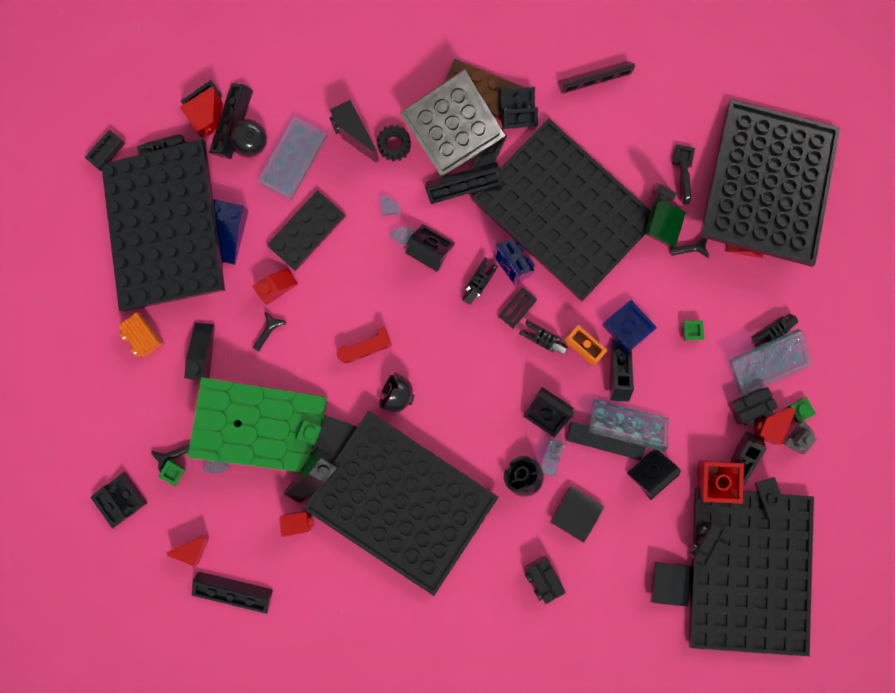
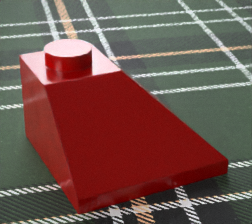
[180,87,223,138]
[697,460,744,503]

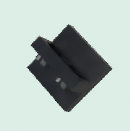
[405,224,455,272]
[523,387,574,438]
[627,448,682,500]

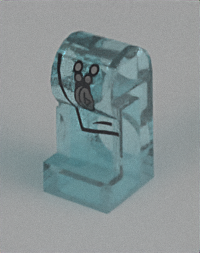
[540,437,566,477]

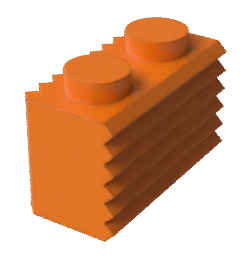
[118,313,163,358]
[564,325,607,366]

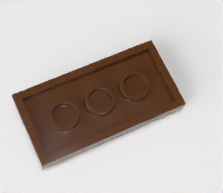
[444,59,523,119]

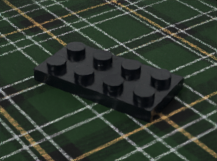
[267,190,346,271]

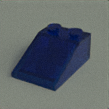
[213,199,249,265]
[493,239,535,286]

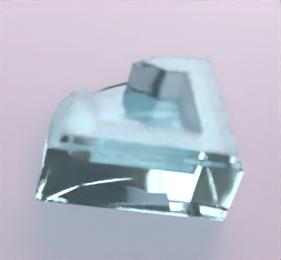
[380,196,401,216]
[389,227,415,246]
[202,461,230,474]

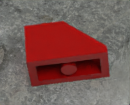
[252,268,298,305]
[754,408,796,445]
[279,511,314,537]

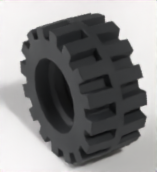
[377,125,411,162]

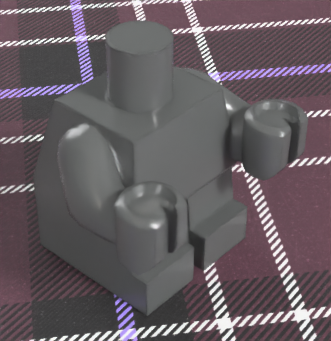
[783,420,817,454]

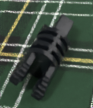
[138,134,187,155]
[461,257,499,304]
[751,314,799,351]
[519,319,568,355]

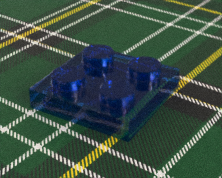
[602,300,657,353]

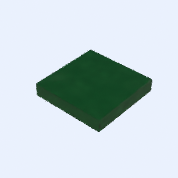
[644,198,686,248]

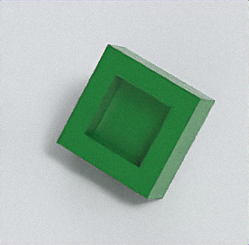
[682,320,704,341]
[787,397,816,423]
[295,420,321,445]
[158,459,186,486]

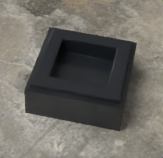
[672,144,695,168]

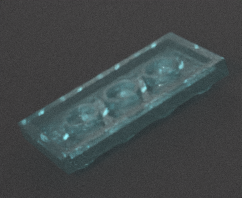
[258,117,327,200]
[729,329,812,396]
[589,399,669,452]

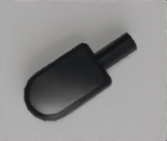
[679,159,691,204]

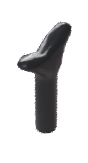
[670,238,709,258]
[253,312,287,351]
[151,445,189,472]

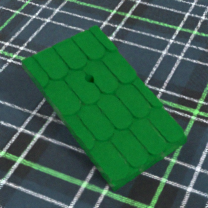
[187,377,328,472]

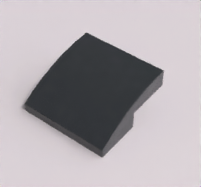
[498,86,538,129]
[90,472,147,529]
[550,486,605,543]
[650,562,692,606]

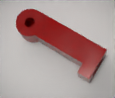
[337,327,392,363]

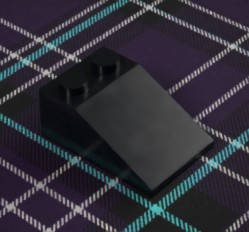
[329,100,379,162]

